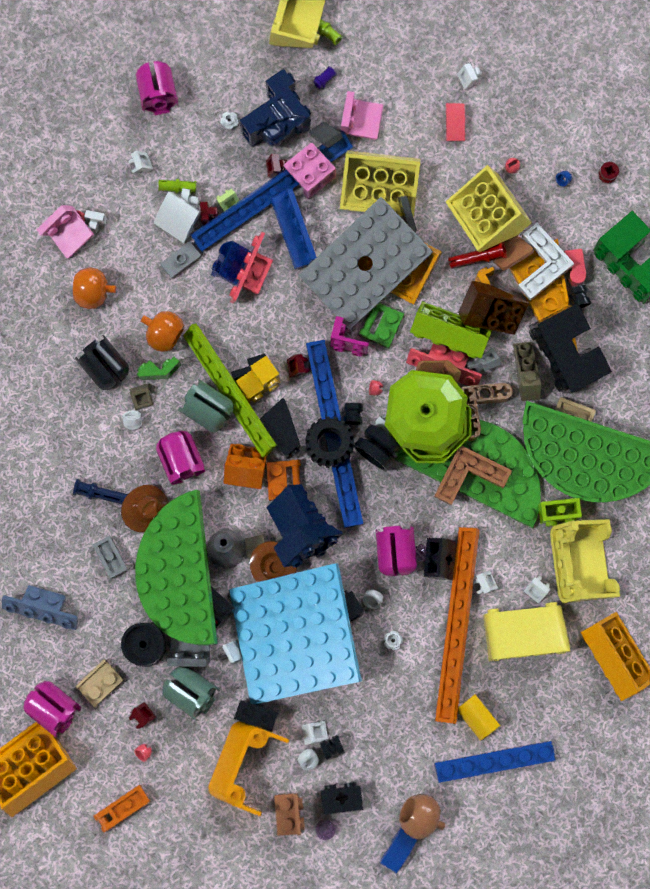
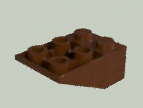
[458,281,529,335]

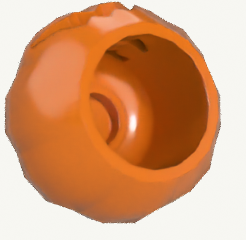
[73,267,116,309]
[140,311,185,352]

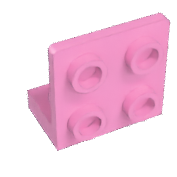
[341,91,383,140]
[284,143,336,200]
[36,205,94,258]

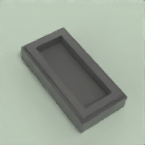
[309,121,342,148]
[397,196,417,233]

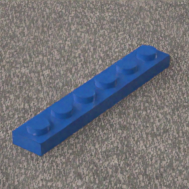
[435,741,556,783]

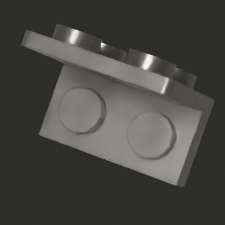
[167,637,210,667]

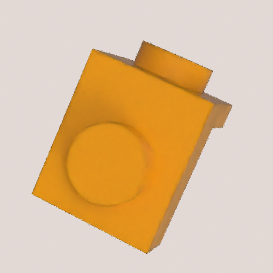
[475,267,495,285]

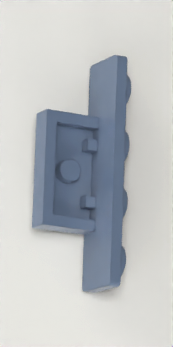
[2,585,78,630]

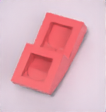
[446,103,465,141]

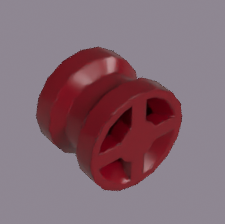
[598,161,619,184]

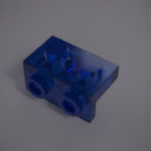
[211,241,251,285]

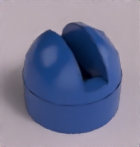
[556,170,572,187]

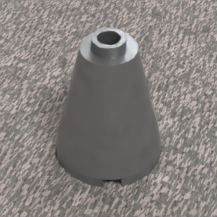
[207,529,246,568]

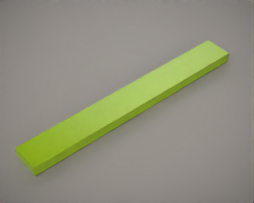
[183,323,277,458]

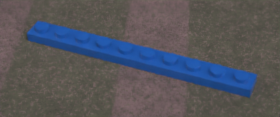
[190,131,353,251]
[306,339,363,529]

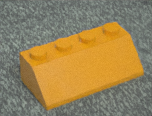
[581,612,650,701]

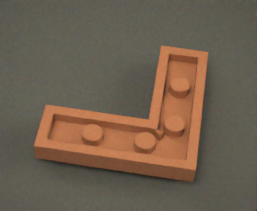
[434,446,512,505]

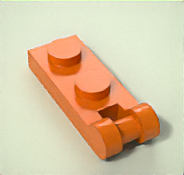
[93,785,151,833]

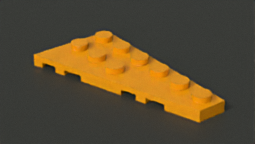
[509,239,577,349]

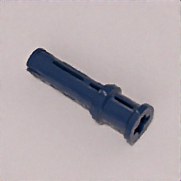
[73,479,128,504]

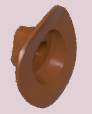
[121,485,168,532]
[250,541,297,582]

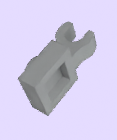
[466,349,502,373]

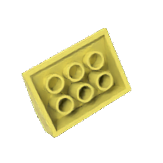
[340,150,421,218]
[446,165,532,252]

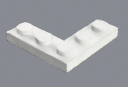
[518,223,574,301]

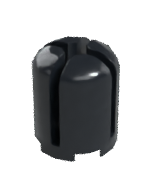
[75,335,129,390]

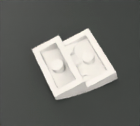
[154,191,201,243]

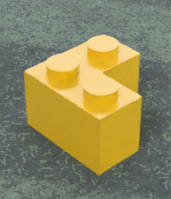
[235,356,280,403]

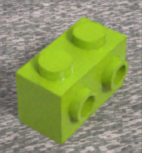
[538,498,582,527]

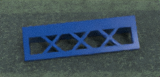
[271,189,317,269]

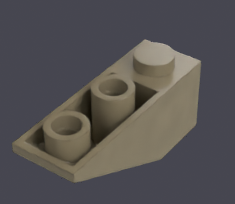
[513,342,542,401]

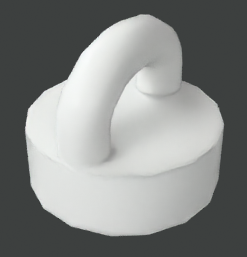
[122,410,142,430]
[362,590,384,609]
[298,749,319,771]

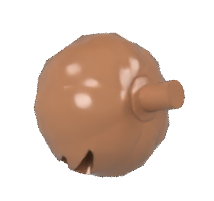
[399,794,445,839]

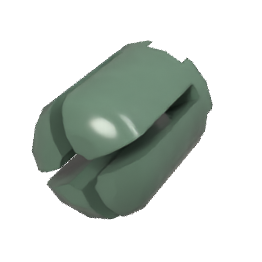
[178,379,234,432]
[162,666,220,721]

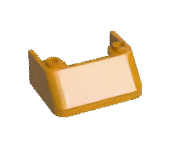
[208,721,290,816]

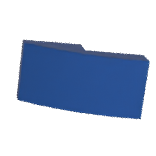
[380,828,418,873]

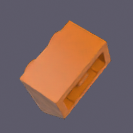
[223,444,267,489]

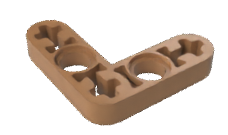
[461,383,513,441]

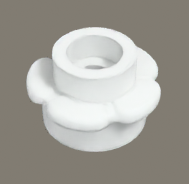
[220,112,239,129]
[384,631,403,650]

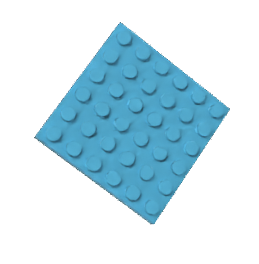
[229,563,362,705]

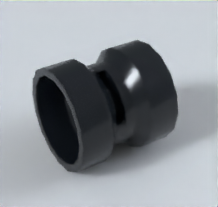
[568,285,591,308]
[344,402,363,425]
[319,735,345,761]

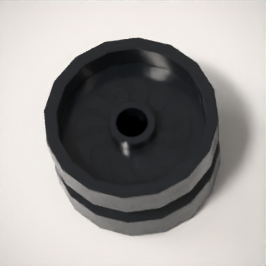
[354,424,403,472]
[121,622,167,667]

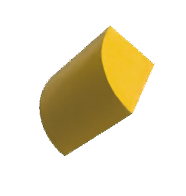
[458,694,500,741]

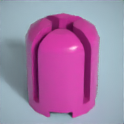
[136,61,178,115]
[156,431,205,485]
[375,526,417,576]
[23,681,82,738]

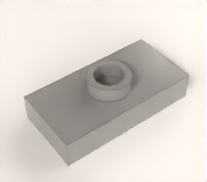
[160,241,201,279]
[92,535,128,579]

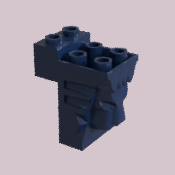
[240,69,311,147]
[266,484,343,568]

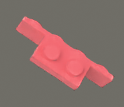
[229,232,273,303]
[406,343,482,386]

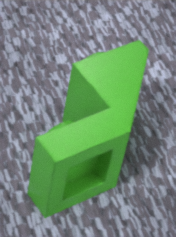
[137,356,181,380]

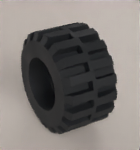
[305,416,354,468]

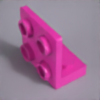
[330,316,369,357]

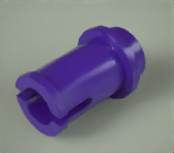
[313,66,336,89]

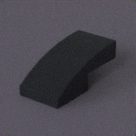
[231,353,266,383]

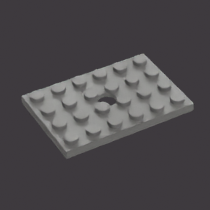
[299,197,433,330]

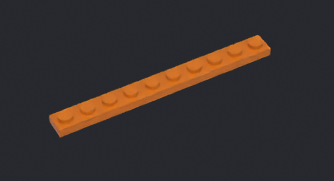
[435,527,480,724]

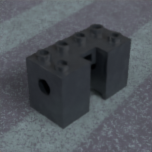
[529,303,612,394]

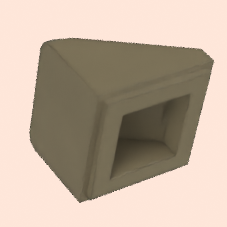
[129,384,154,410]
[245,535,264,558]

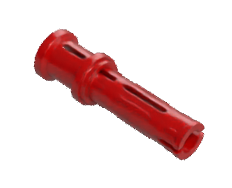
[449,242,507,269]

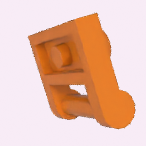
[266,460,301,501]

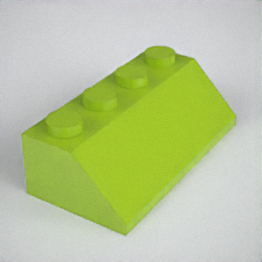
[410,301,492,359]

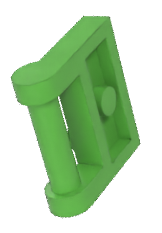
[358,303,404,349]

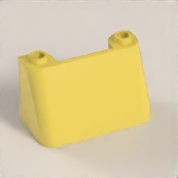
[269,0,325,48]
[550,519,620,603]
[483,602,571,662]

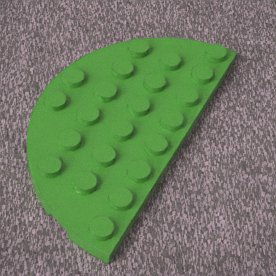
[523,401,650,502]
[395,420,541,528]
[135,489,217,645]

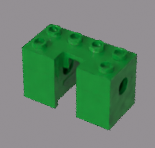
[593,210,650,304]

